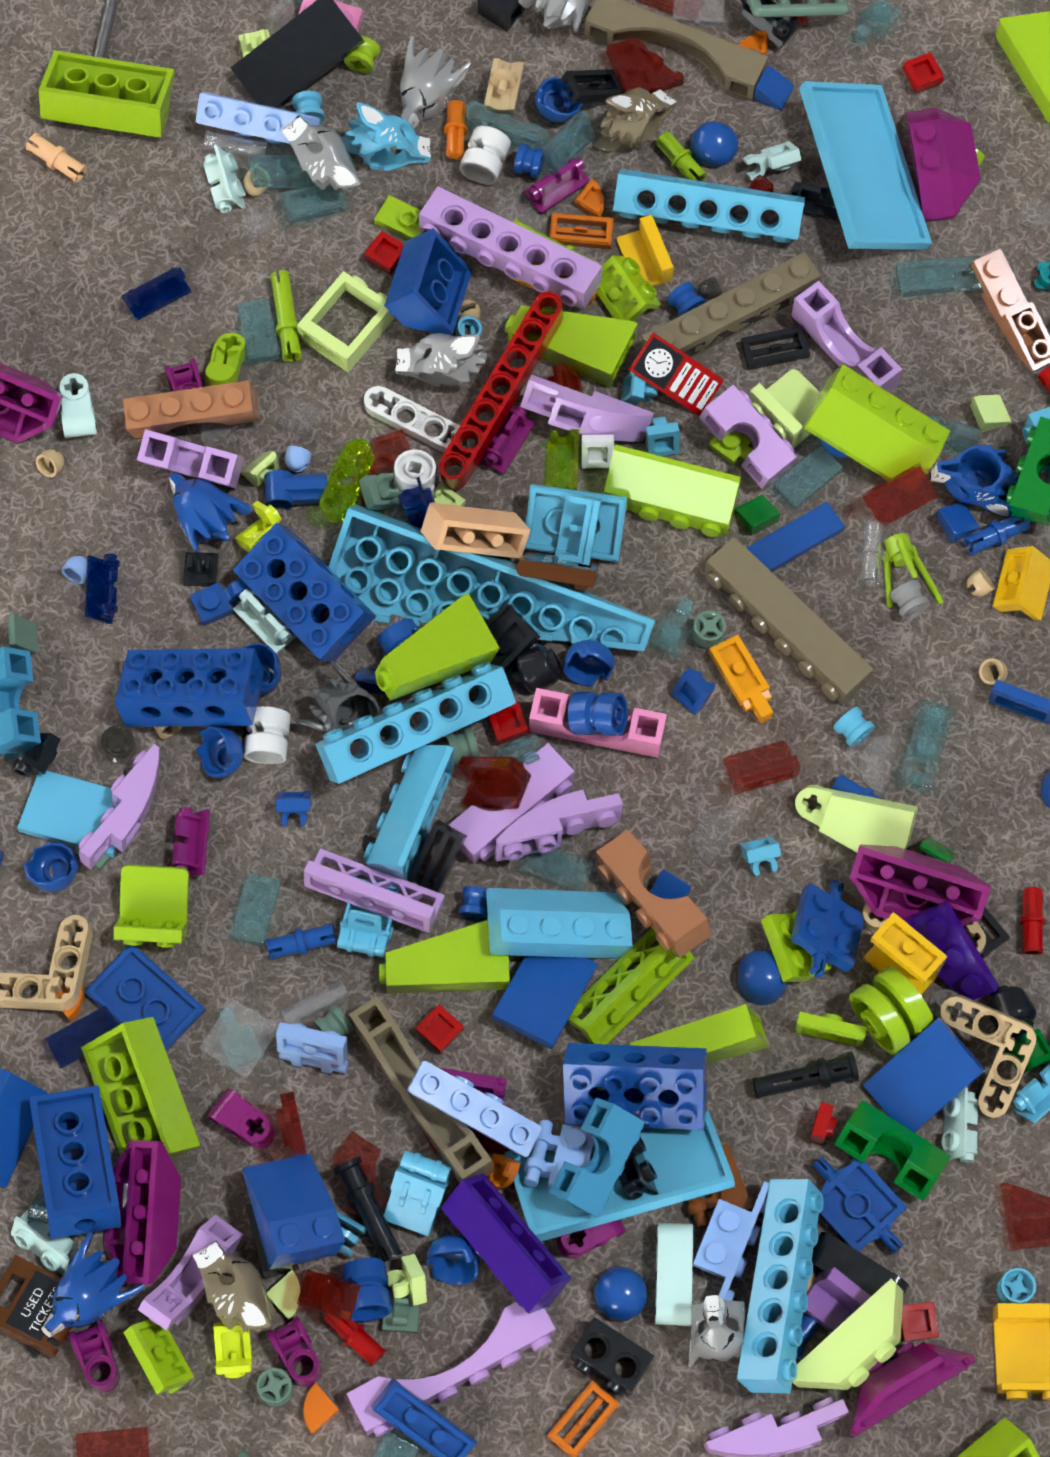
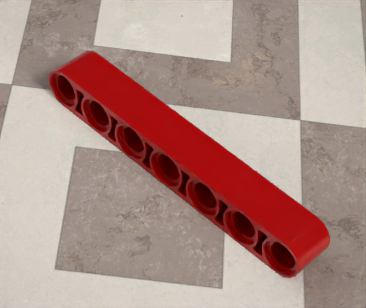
[439,291,563,489]

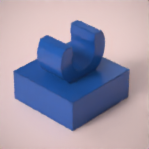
[671,667,716,715]
[276,791,311,826]

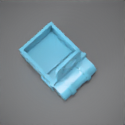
[337,877,400,958]
[384,1150,452,1236]

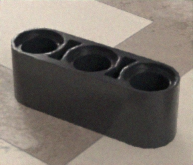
[812,1232,909,1296]

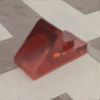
[297,1267,360,1320]

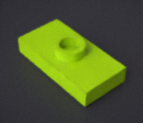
[374,195,422,240]
[795,1011,867,1047]

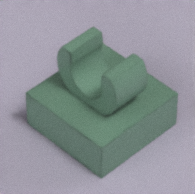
[358,473,400,510]
[382,1294,420,1334]

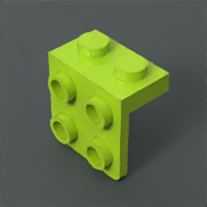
[113,864,189,948]

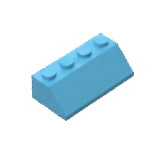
[363,745,454,881]
[486,888,633,959]

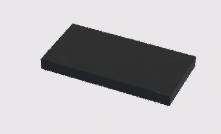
[230,0,365,109]

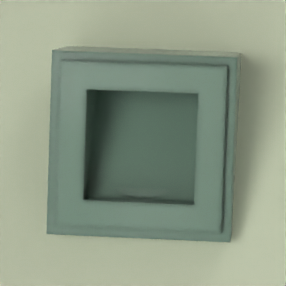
[8,614,38,654]

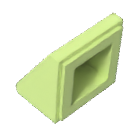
[970,395,1012,433]
[241,451,279,487]

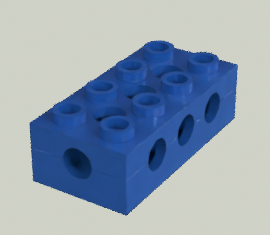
[233,522,376,663]
[115,648,264,727]
[563,1043,707,1130]
[29,1085,121,1239]

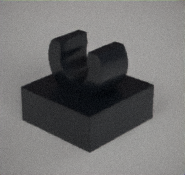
[183,552,219,587]

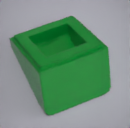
[735,494,780,536]
[917,837,956,863]
[1004,1029,1050,1075]

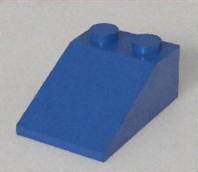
[242,1154,345,1270]

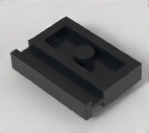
[486,602,541,674]

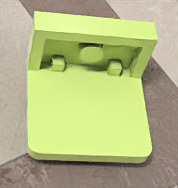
[749,369,820,449]

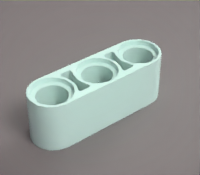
[655,1223,693,1326]

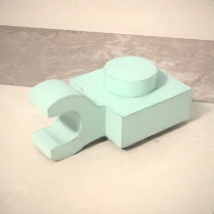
[743,141,801,180]

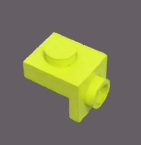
[235,501,282,552]
[213,1322,253,1378]

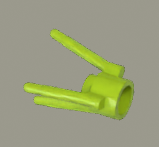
[881,533,944,608]

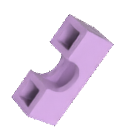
[699,384,797,489]
[137,429,244,489]

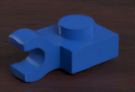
[190,579,248,626]

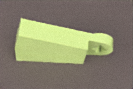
[795,785,918,852]

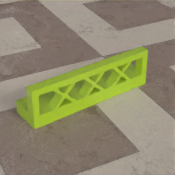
[568,928,695,1044]

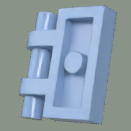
[276,1022,349,1074]
[524,1120,595,1190]

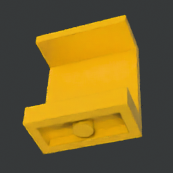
[863,912,947,995]
[993,1303,1050,1401]

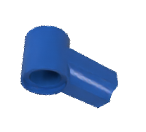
[264,470,328,510]

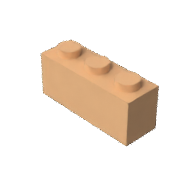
[420,503,531,559]

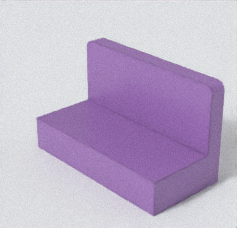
[805,1267,871,1333]

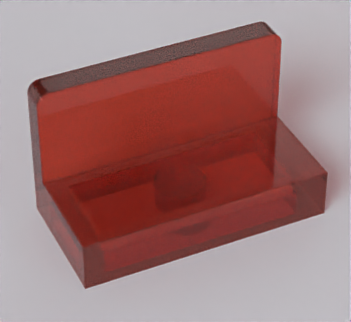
[863,463,938,527]
[723,740,800,795]
[457,756,531,809]

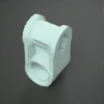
[59,373,97,438]

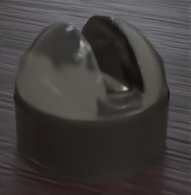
[697,276,722,302]

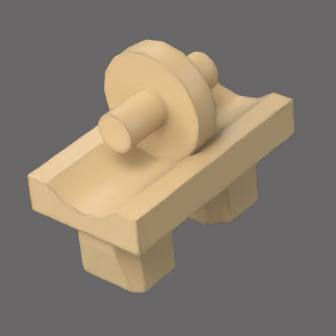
[484,58,524,117]

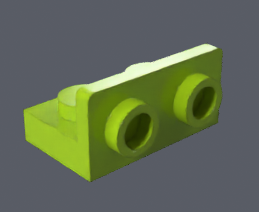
[596,255,661,321]
[761,911,831,982]
[123,1319,194,1395]

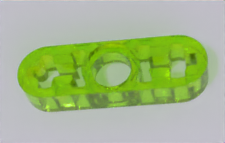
[319,439,374,523]

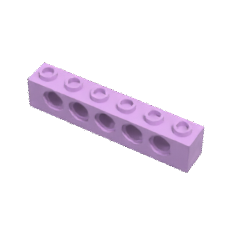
[419,186,602,310]

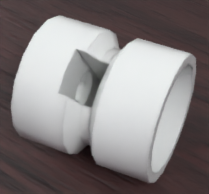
[459,126,511,185]
[394,449,436,509]
[243,706,291,764]

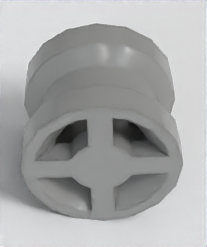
[890,580,931,619]

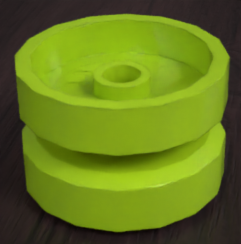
[849,966,934,1055]

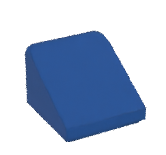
[754,65,794,111]
[936,502,980,544]
[356,668,386,694]
[650,869,691,899]

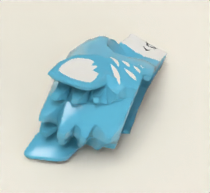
[341,102,431,171]

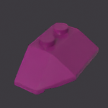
[905,107,981,222]
[0,363,63,443]
[850,844,991,926]
[104,1140,181,1285]
[849,1342,977,1438]

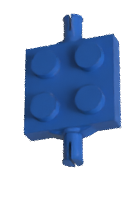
[790,880,864,977]
[812,1156,908,1254]

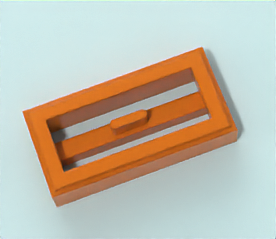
[549,213,614,249]
[547,1380,620,1457]

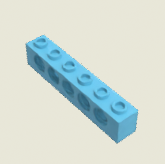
[613,169,805,243]
[315,662,516,784]
[737,1179,824,1394]

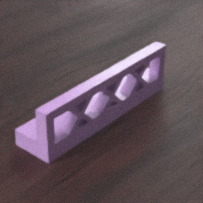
[304,849,445,933]

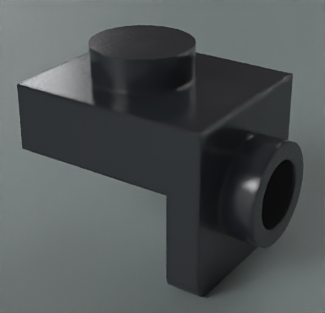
[3,733,61,777]

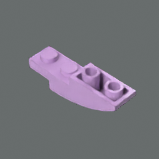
[520,374,654,442]
[79,744,160,870]
[495,789,623,862]
[704,1397,849,1457]

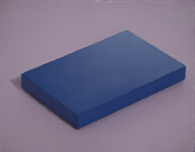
[84,945,206,1052]
[491,956,598,1050]
[863,1018,986,1133]

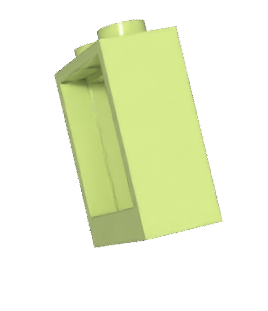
[297,271,394,373]

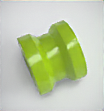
[344,36,381,74]

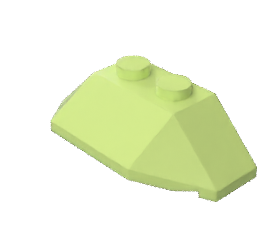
[792,1278,903,1390]

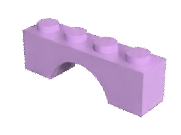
[791,280,902,393]
[449,743,575,864]

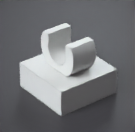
[581,435,614,469]

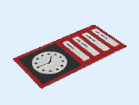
[629,333,724,416]

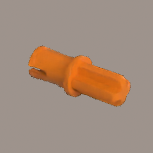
[444,100,468,160]

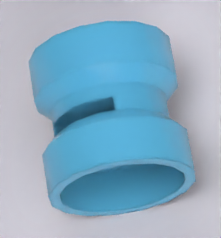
[996,1268,1036,1303]

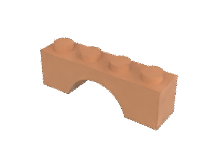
[123,380,260,438]
[596,830,712,958]

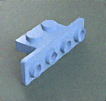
[196,92,320,144]
[407,1061,542,1157]
[693,1181,770,1301]

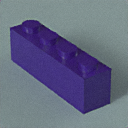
[441,1173,572,1314]

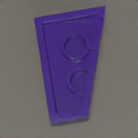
[903,901,999,1000]

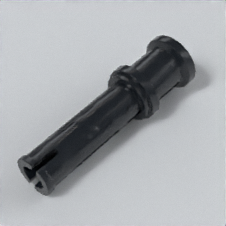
[752,1051,859,1099]
[332,1156,403,1262]

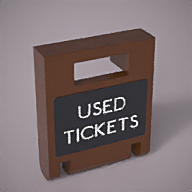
[516,551,600,591]
[0,1255,73,1358]

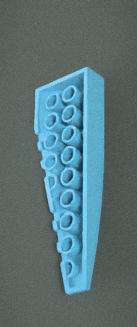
[328,504,656,651]

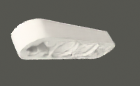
[364,386,476,453]

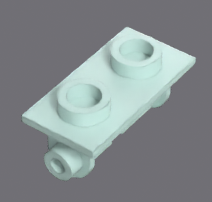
[203,145,246,213]
[233,589,297,654]
[942,1088,978,1163]
[11,1210,79,1276]

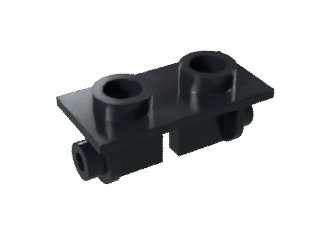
[741,0,800,49]
[791,180,840,222]
[619,1137,659,1199]

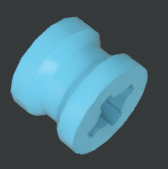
[292,90,325,125]
[833,706,876,748]

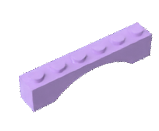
[346,1302,556,1437]

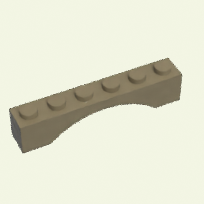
[584,0,768,101]
[349,996,494,1183]

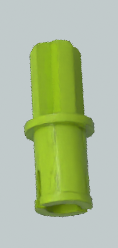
[656,131,707,181]

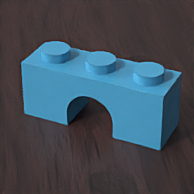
[0,646,41,755]
[548,1098,645,1217]

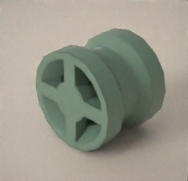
[692,610,726,649]
[445,727,480,766]
[313,1005,355,1036]
[256,1368,294,1407]

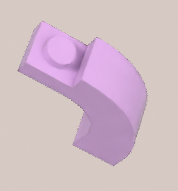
[138,1215,243,1330]

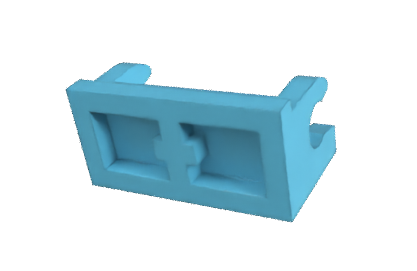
[555,491,602,565]

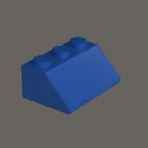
[384,228,472,335]
[0,1068,48,1188]

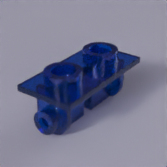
[121,267,192,321]
[399,477,435,528]
[85,553,120,624]
[45,1005,117,1068]

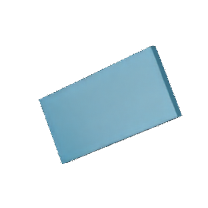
[799,81,932,250]
[504,1108,735,1242]

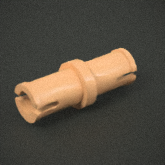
[26,133,87,183]

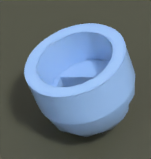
[285,446,312,473]
[61,556,90,584]

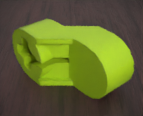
[205,333,246,386]

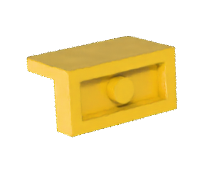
[616,214,674,287]
[992,546,1050,621]

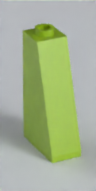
[995,11,1050,124]
[505,305,638,388]
[375,593,500,701]
[379,920,510,994]
[630,1004,769,1064]

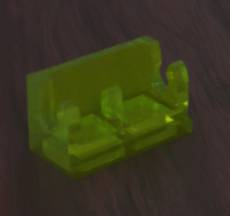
[545,429,580,490]

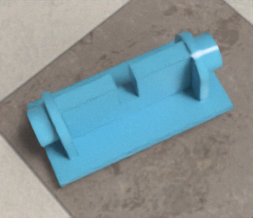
[1013,1064,1050,1124]

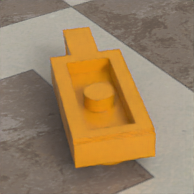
[708,634,773,724]

